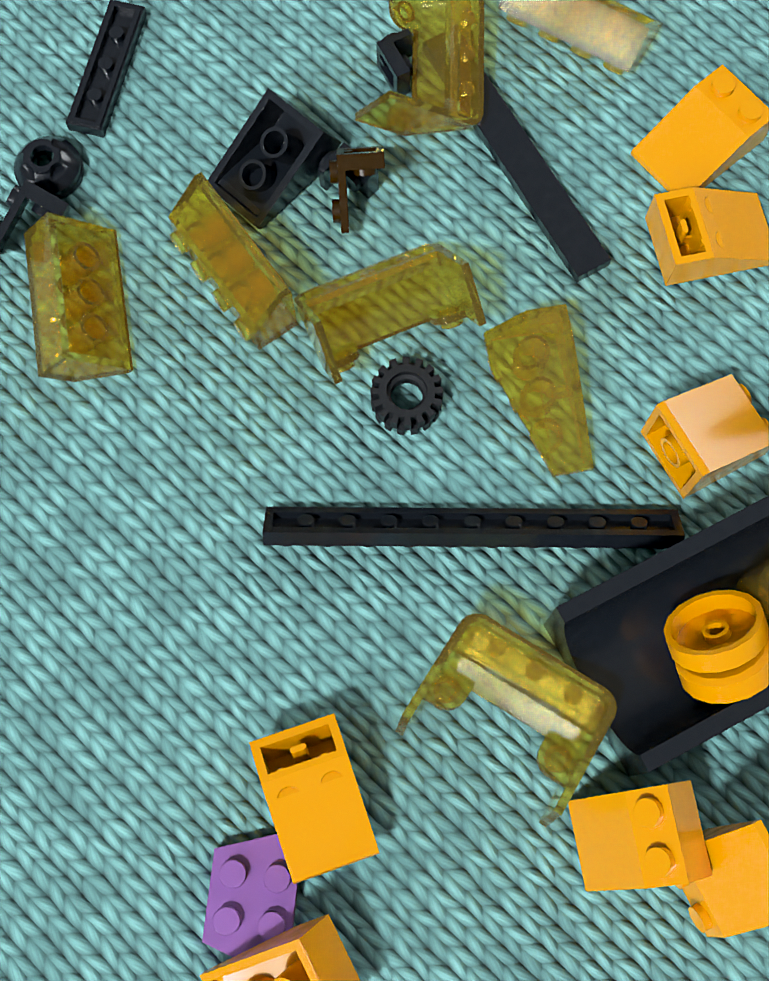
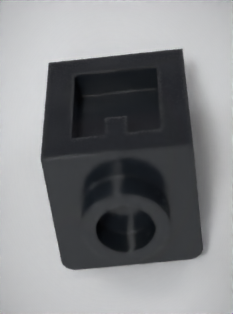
[376,28,413,99]
[318,142,379,199]

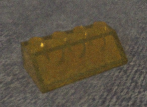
[498,0,663,75]
[168,172,298,350]
[24,212,133,382]

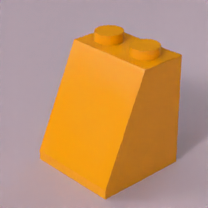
[640,374,769,499]

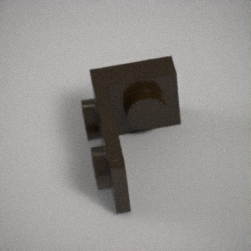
[329,146,385,234]

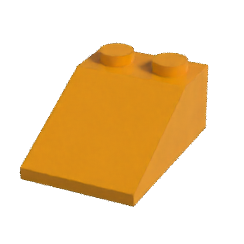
[630,64,769,192]
[568,780,713,891]
[675,819,769,938]
[199,914,360,981]

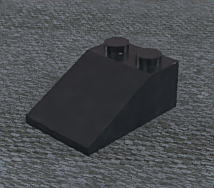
[205,88,342,230]

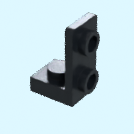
[0,180,71,253]

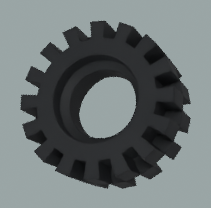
[370,357,443,435]

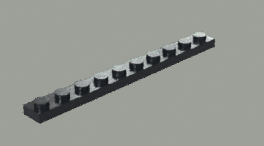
[262,506,685,549]

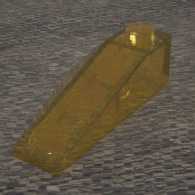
[483,304,594,477]

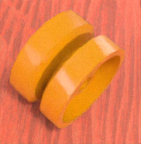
[663,590,769,704]

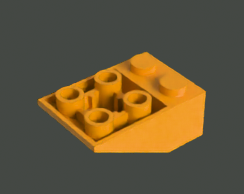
[645,187,769,286]
[249,713,380,884]

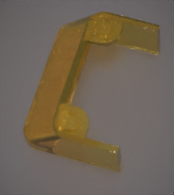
[355,0,484,136]
[294,243,487,384]
[395,614,617,827]

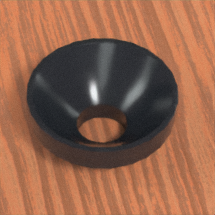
[14,136,84,200]

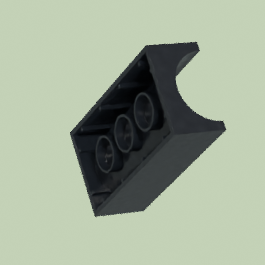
[544,496,769,777]

